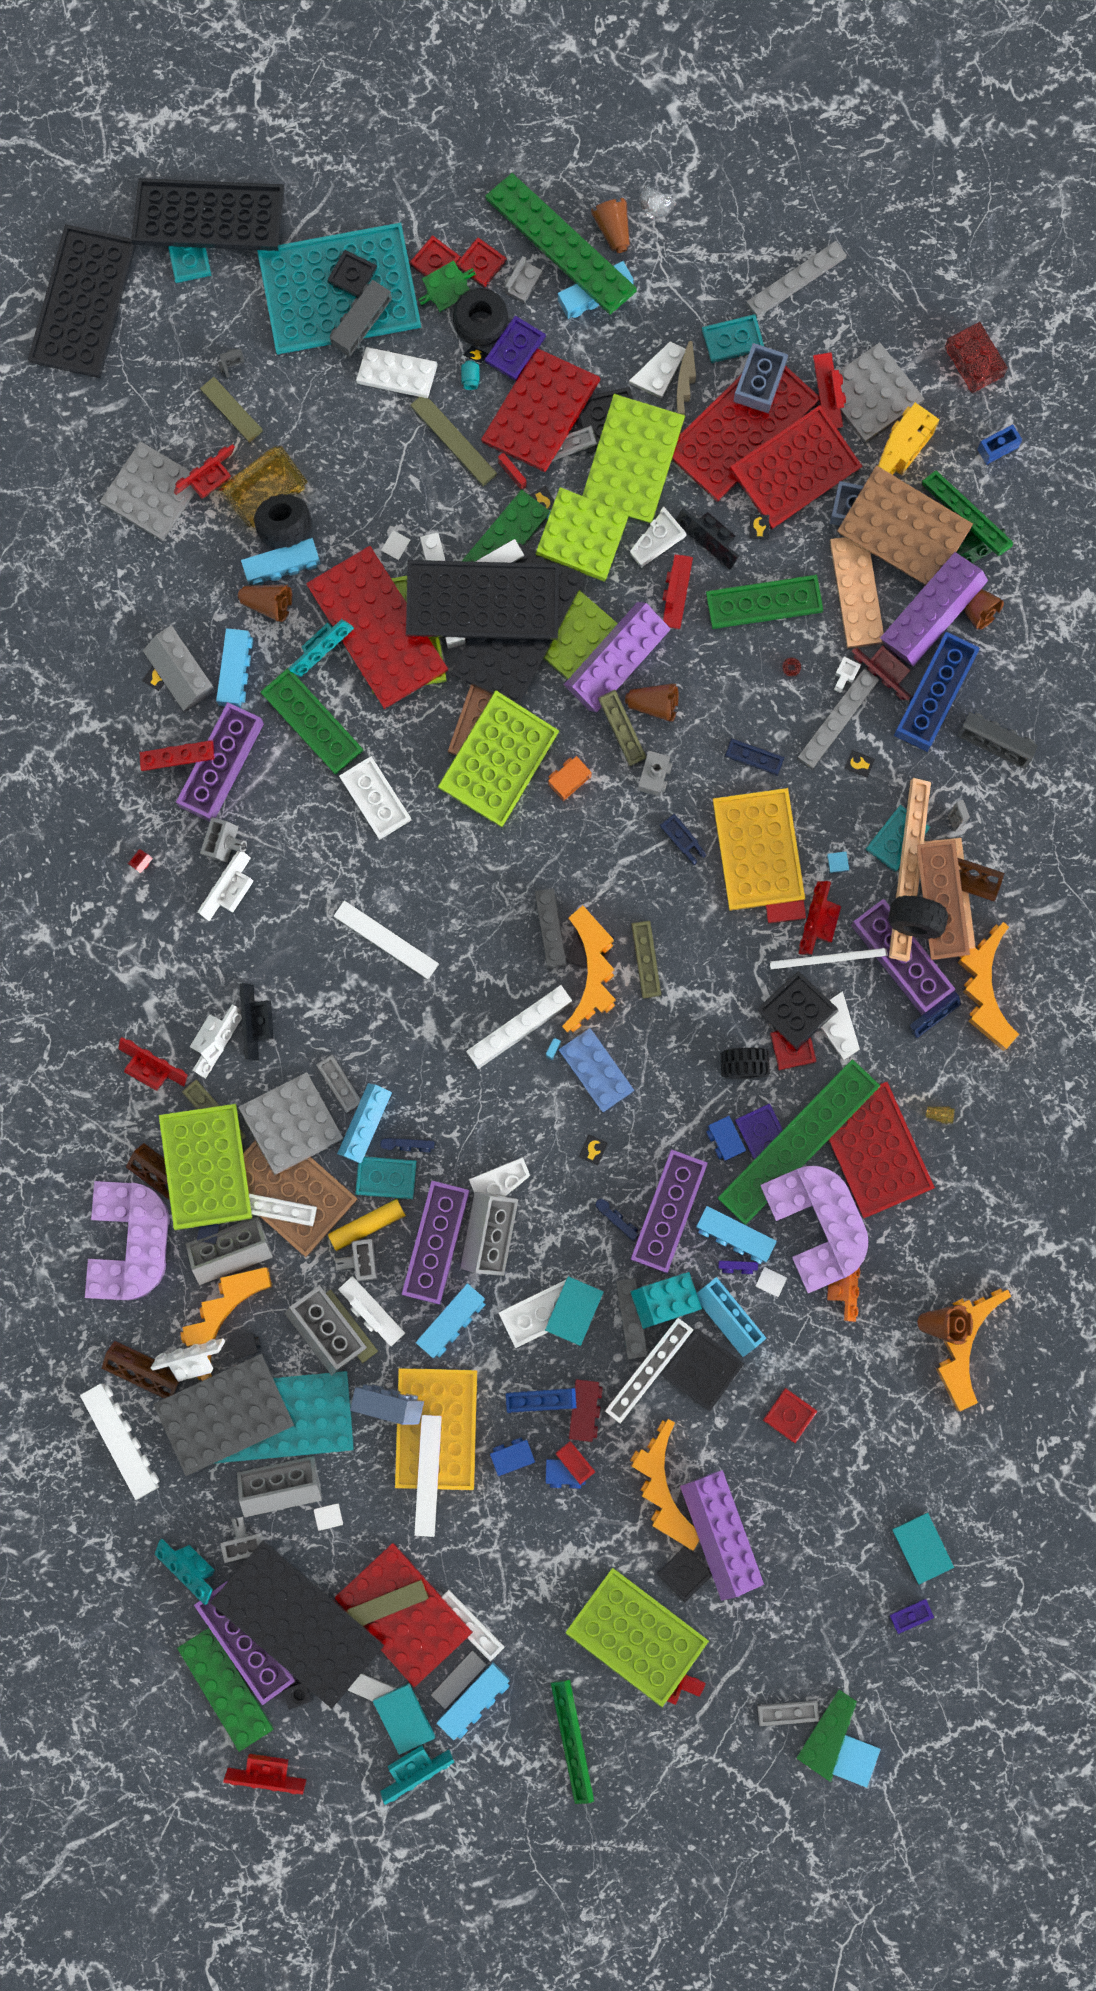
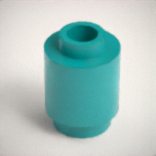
[461,361,480,390]

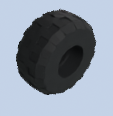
[453,288,508,346]
[254,494,311,548]
[888,895,948,939]

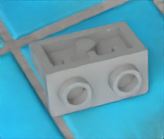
[504,256,543,304]

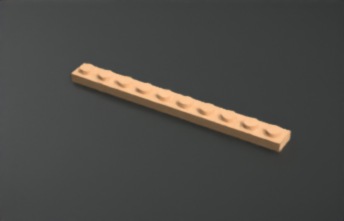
[889,778,931,962]

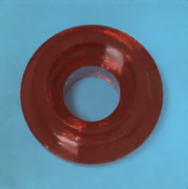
[782,658,801,677]

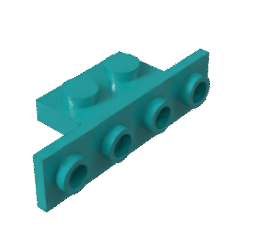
[288,619,354,677]
[154,1539,215,1605]
[380,1745,454,1805]

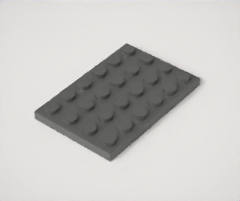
[153,1353,294,1476]

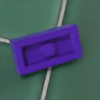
[718,1261,758,1274]
[889,1599,934,1634]

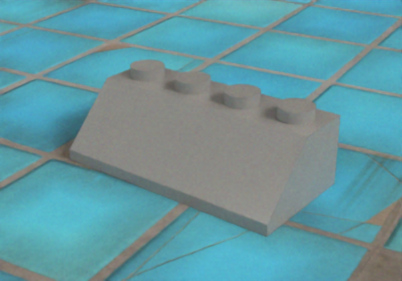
[143,625,215,712]
[460,1192,518,1276]
[186,1216,273,1285]
[285,1285,367,1376]
[237,1456,322,1517]

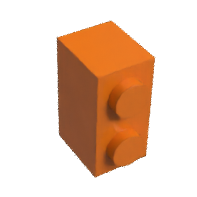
[548,756,592,801]

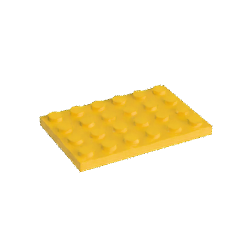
[712,788,805,911]
[395,1368,477,1490]

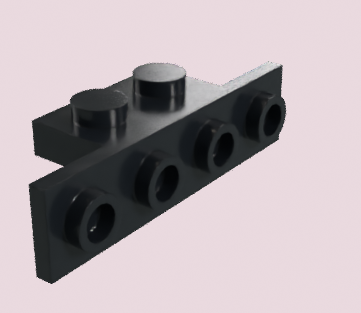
[676,508,739,570]
[239,983,274,1061]

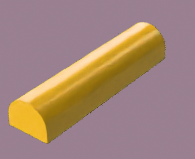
[328,1199,406,1251]

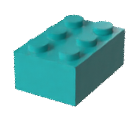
[630,1272,702,1329]

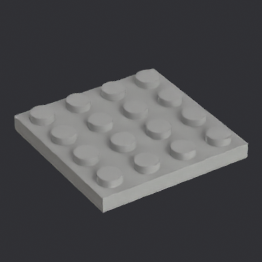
[839,342,924,443]
[100,441,196,541]
[238,1072,343,1176]

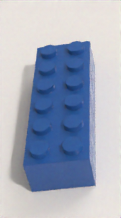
[894,632,980,752]

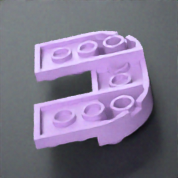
[760,1166,868,1293]
[85,1181,170,1300]

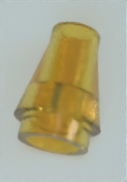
[926,1106,955,1125]

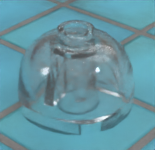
[639,185,677,220]

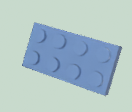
[559,1028,634,1113]

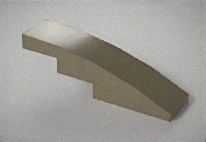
[676,341,696,415]

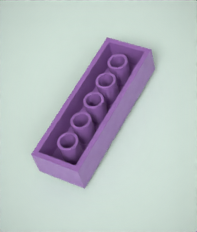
[880,552,988,666]
[564,602,670,712]
[176,702,264,822]
[851,899,955,1015]
[630,1149,708,1274]
[402,1181,470,1305]
[680,1470,764,1601]
[194,1580,297,1705]

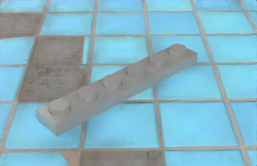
[746,241,847,318]
[797,669,879,770]

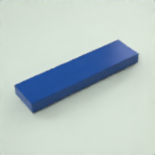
[505,1388,577,1413]

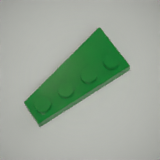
[796,1690,857,1782]

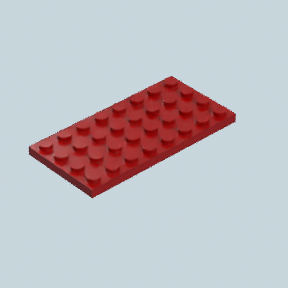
[672,366,820,502]
[306,546,448,709]

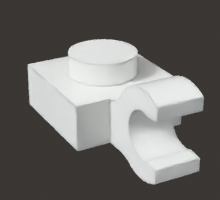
[834,657,861,693]

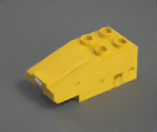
[878,402,940,476]

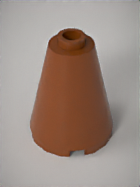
[591,198,630,254]
[238,584,292,622]
[963,589,1004,630]
[625,683,679,722]
[917,1305,973,1345]

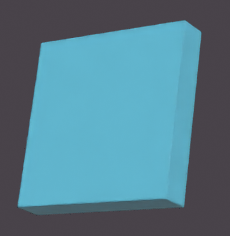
[833,1735,881,1788]

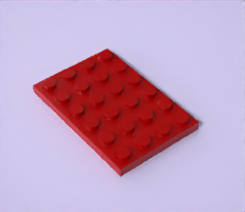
[481,348,600,472]
[729,405,863,530]
[828,1082,935,1219]
[334,1543,473,1688]

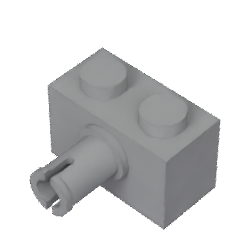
[638,751,673,797]
[200,817,247,863]
[335,1239,378,1282]
[220,1517,263,1563]

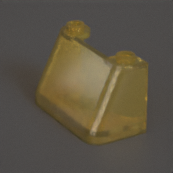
[218,445,308,528]

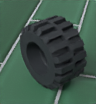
[720,1047,770,1079]

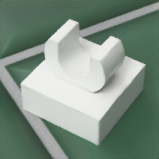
[197,1037,224,1064]

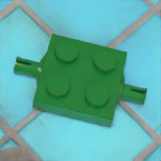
[418,260,476,312]

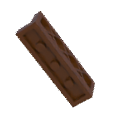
[958,858,1005,902]
[126,1143,170,1200]
[101,1341,181,1398]

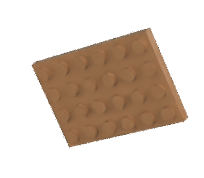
[837,465,973,586]
[243,1141,358,1258]

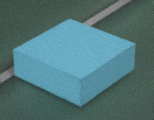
[827,851,849,874]
[546,1038,561,1060]

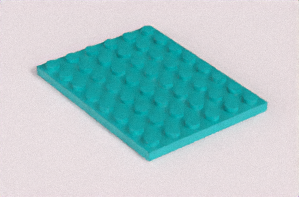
[257,223,422,355]

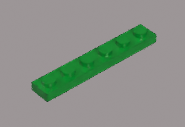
[922,470,1013,557]
[551,1680,594,1804]

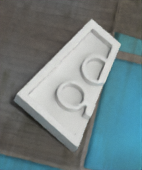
[629,342,686,399]
[630,507,686,568]
[821,991,860,1061]
[469,1157,530,1196]

